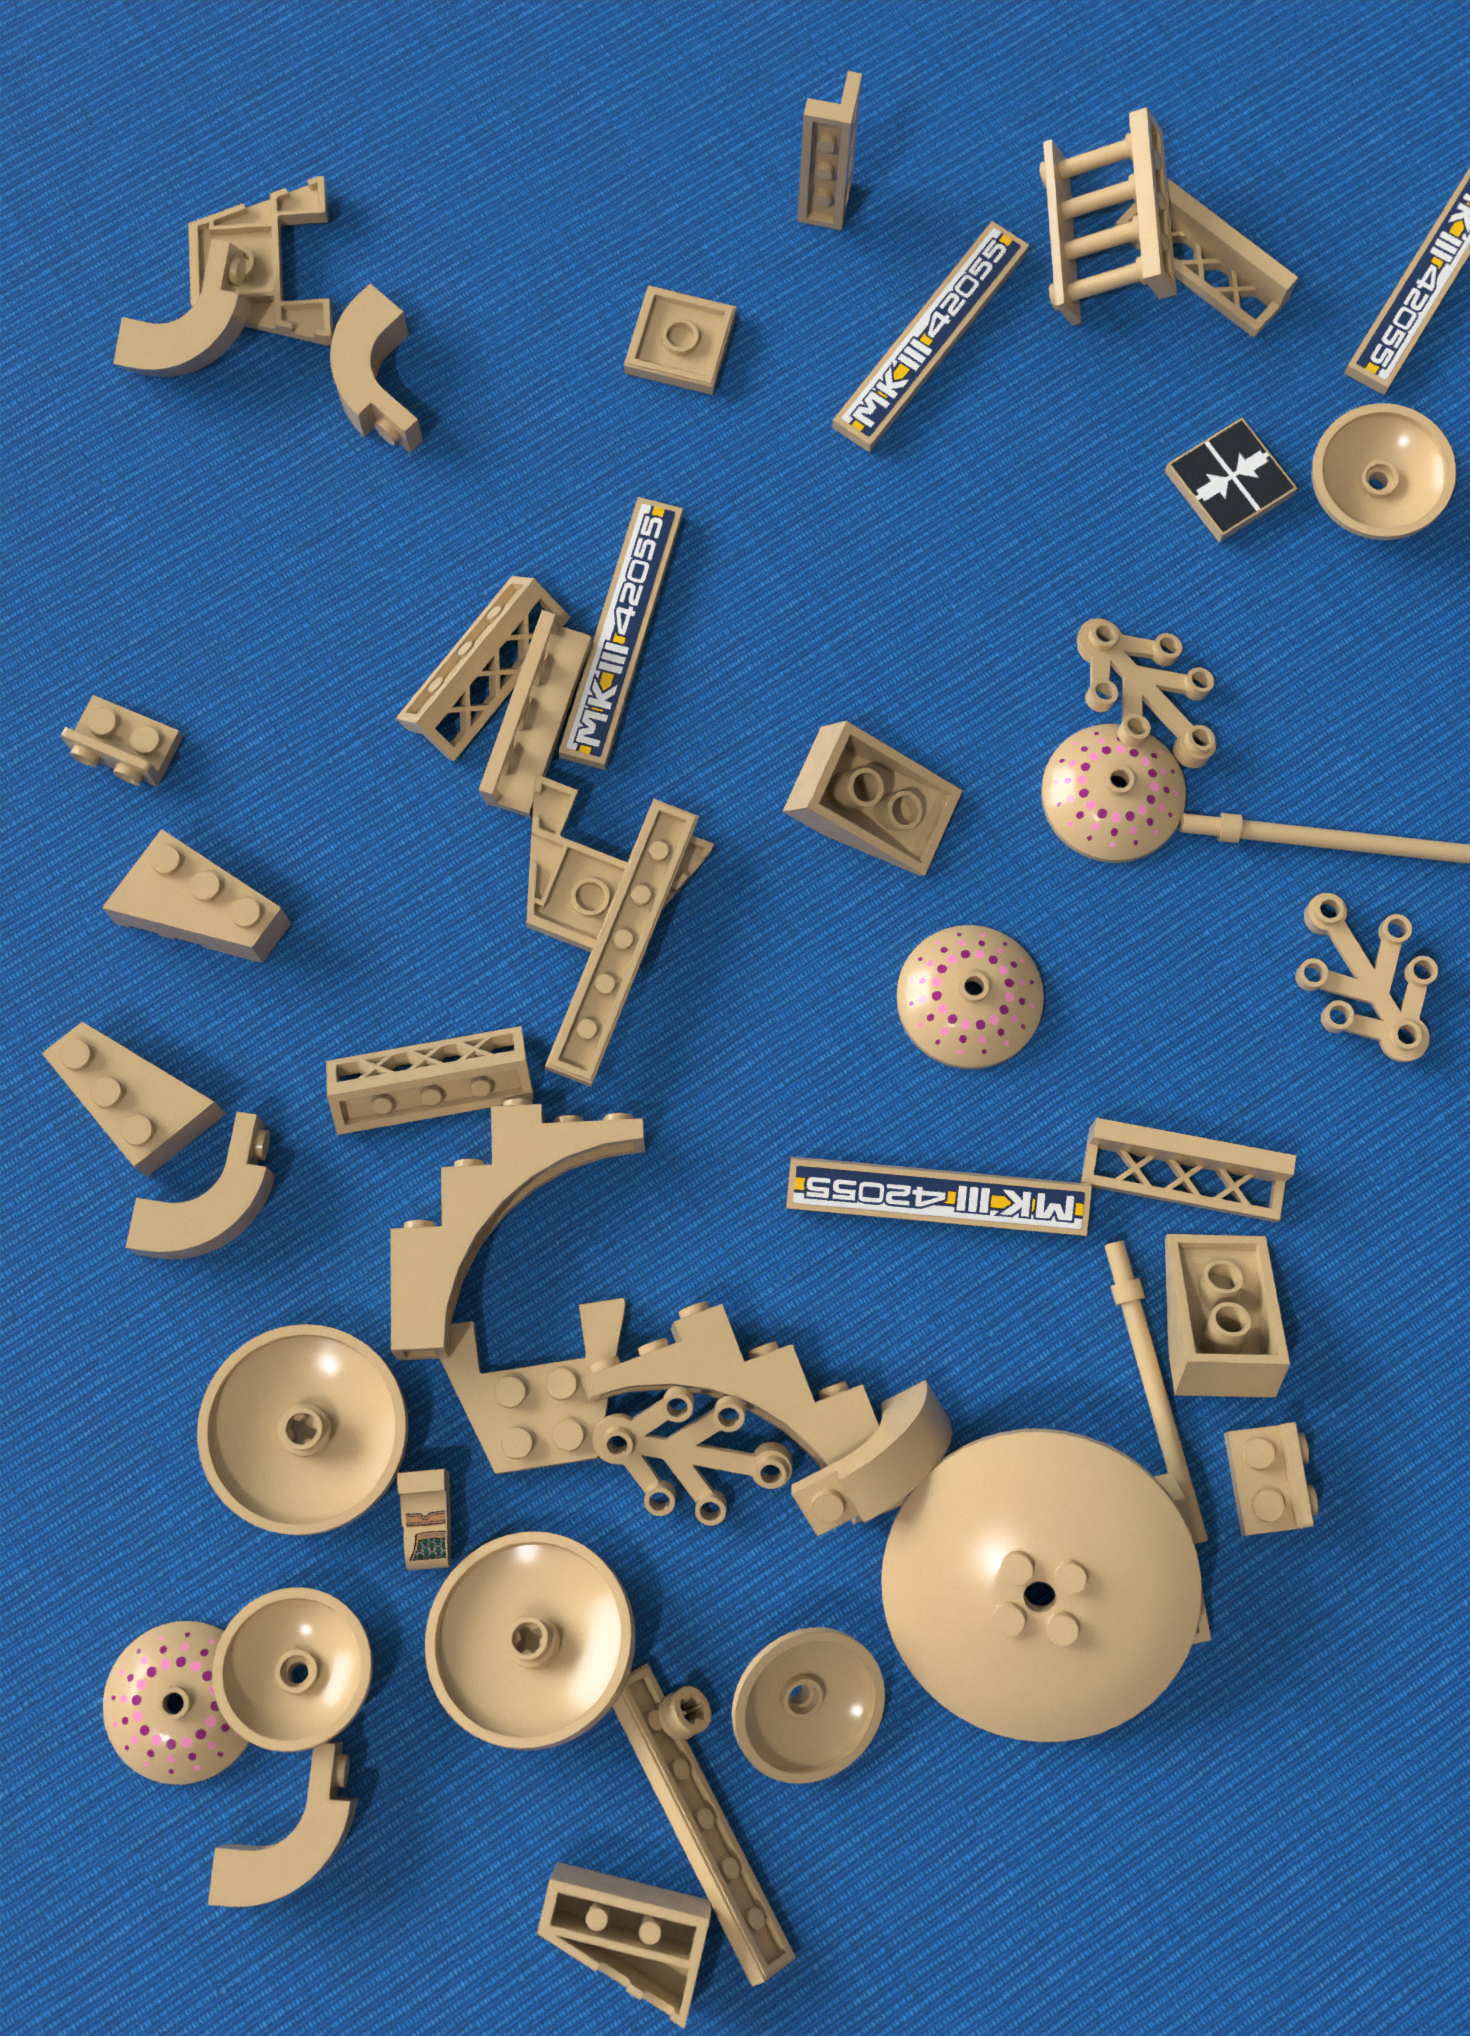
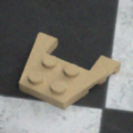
[188,176,333,345]
[526,774,714,952]
[440,1298,626,1475]

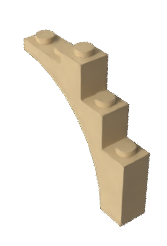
[390,1098,645,1360]
[582,1301,907,1525]

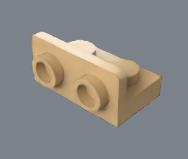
[61,695,183,787]
[1224,1422,1318,1536]

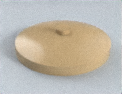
[197,1324,408,1536]
[425,1531,636,1751]

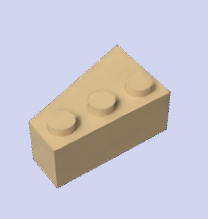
[102,829,291,963]
[42,1022,226,1177]
[537,1862,712,2029]

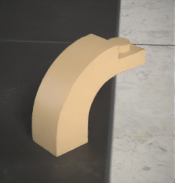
[113,238,252,377]
[330,284,423,453]
[126,1112,275,1259]
[792,1380,952,1536]
[208,1740,358,1907]

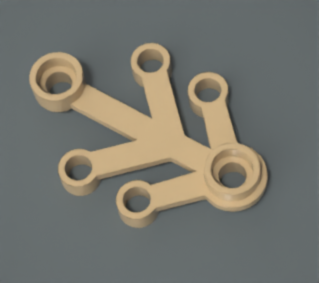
[1077,618,1216,768]
[1295,893,1438,1063]
[592,1386,792,1526]

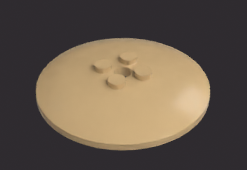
[881,1428,1202,1742]

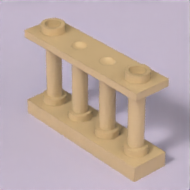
[1040,107,1177,325]

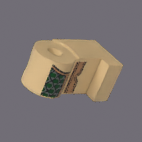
[397,1469,452,1571]

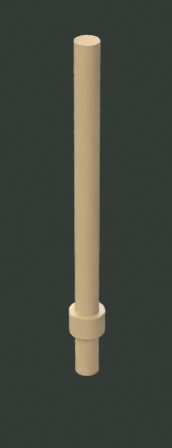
[1180,813,1470,864]
[1104,1241,1208,1544]

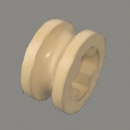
[658,1686,711,1741]

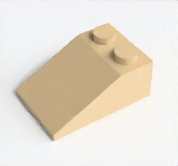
[782,721,963,876]
[1165,1234,1290,1397]

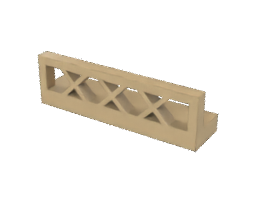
[797,71,862,230]
[1114,178,1298,338]
[396,576,570,761]
[479,610,592,818]
[326,1026,534,1135]
[1081,1118,1296,1223]

